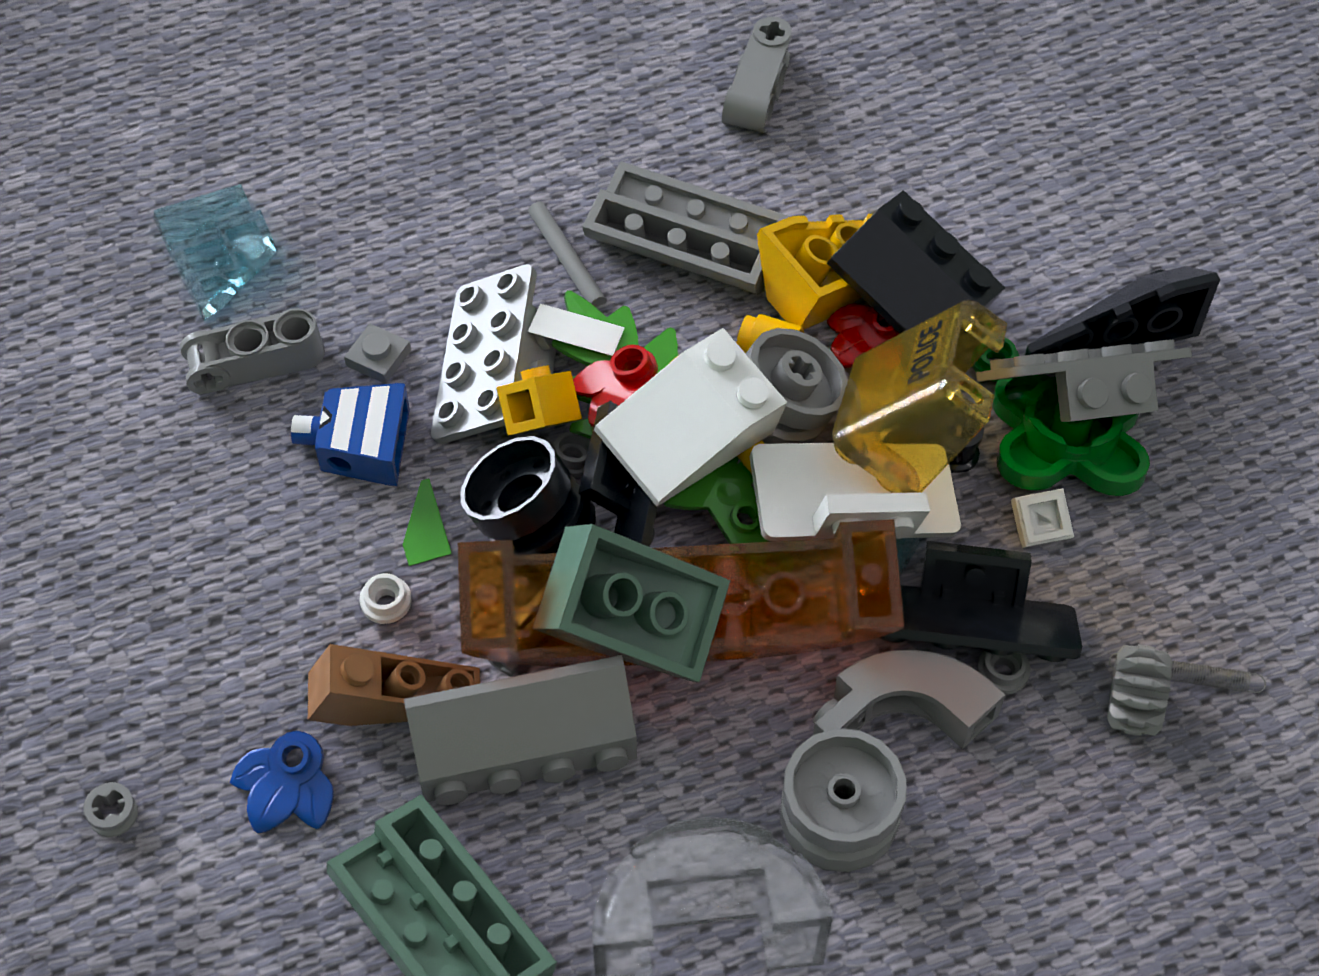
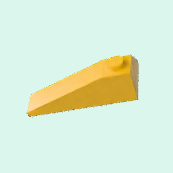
[757,214,873,330]

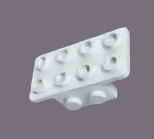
[750,441,961,541]

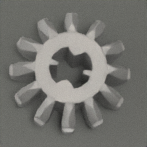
[1107,644,1173,736]

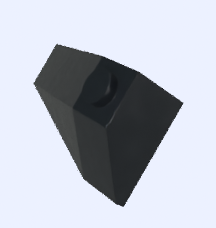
[1025,266,1221,355]

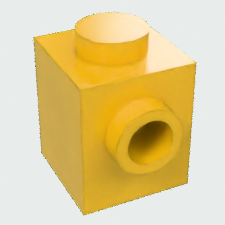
[496,365,582,436]

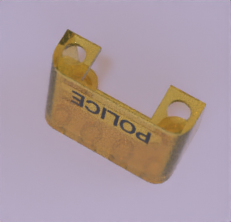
[832,300,1007,493]

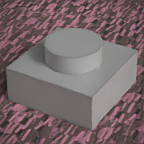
[344,323,411,384]

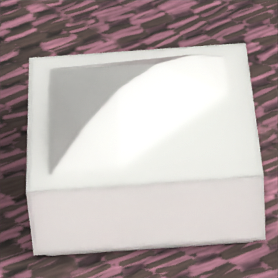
[1011,488,1074,548]

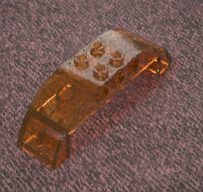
[457,519,904,667]

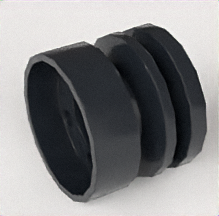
[461,436,596,574]

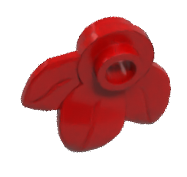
[827,304,907,385]
[573,345,658,427]

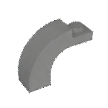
[813,650,1006,749]

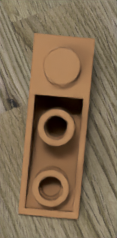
[308,644,480,726]

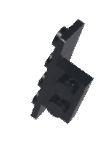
[578,401,658,547]

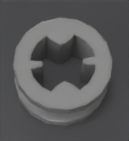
[84,782,138,837]

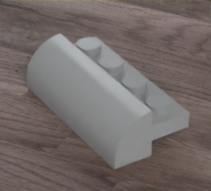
[582,161,790,295]

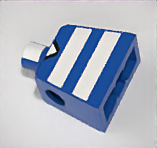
[291,383,410,486]

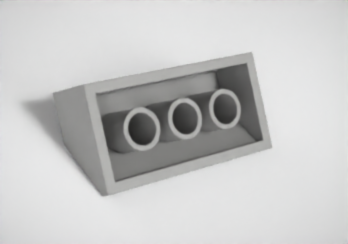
[404,655,637,805]

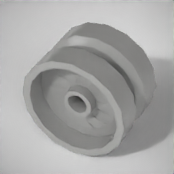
[746,328,849,444]
[780,728,907,872]

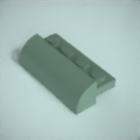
[326,794,557,976]

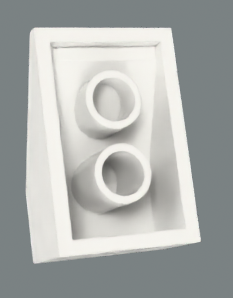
[594,328,788,506]

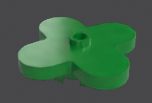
[992,374,1150,496]

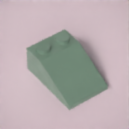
[532,524,731,683]

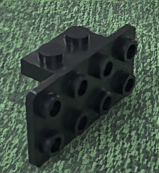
[867,541,1082,662]

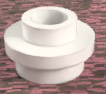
[359,573,412,624]

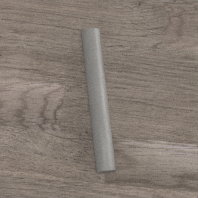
[528,202,607,307]

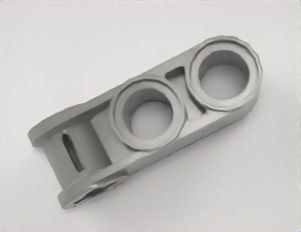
[722,17,792,133]
[180,308,325,394]

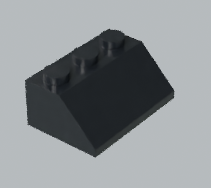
[827,190,1006,362]

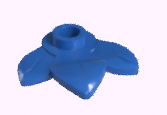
[230,731,334,833]

